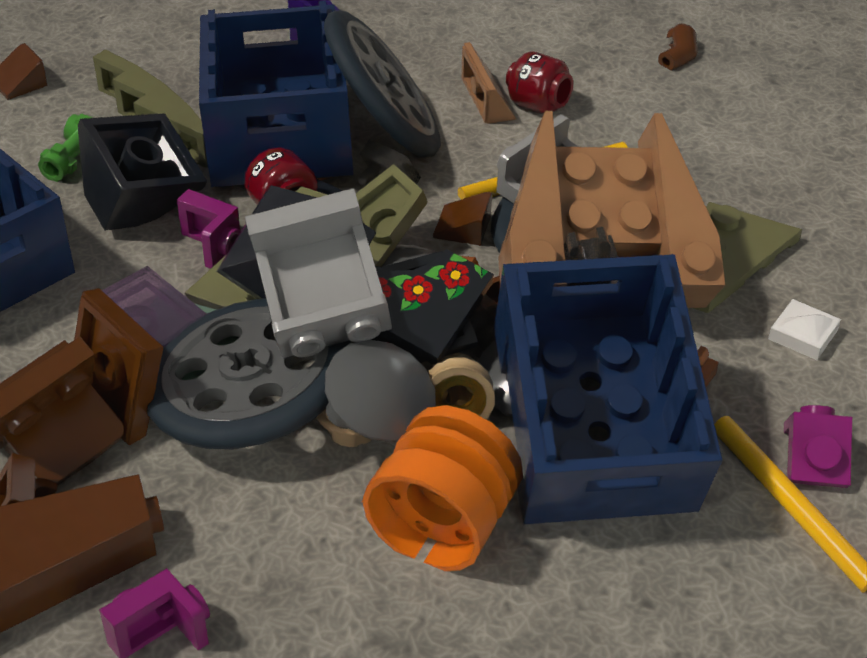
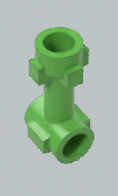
[38,113,93,182]

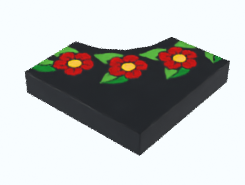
[375,249,494,365]

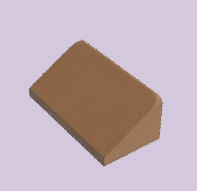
[461,42,516,124]

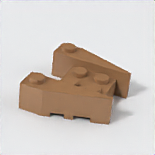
[498,111,725,308]

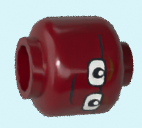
[506,51,574,114]
[245,147,318,205]

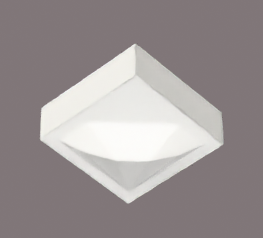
[768,299,841,360]

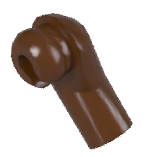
[658,23,698,71]

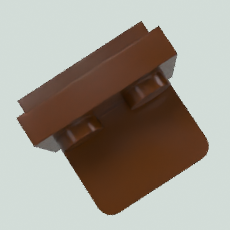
[0,336,124,486]

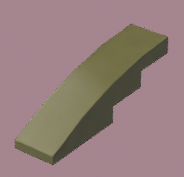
[93,49,208,168]

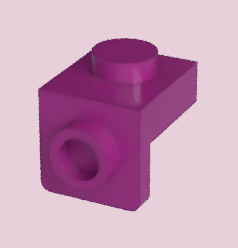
[177,189,241,269]
[784,405,853,488]
[99,568,210,658]

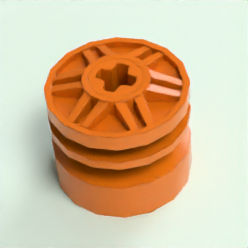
[362,405,523,571]

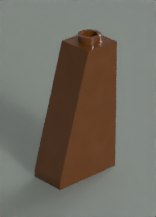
[0,474,164,633]

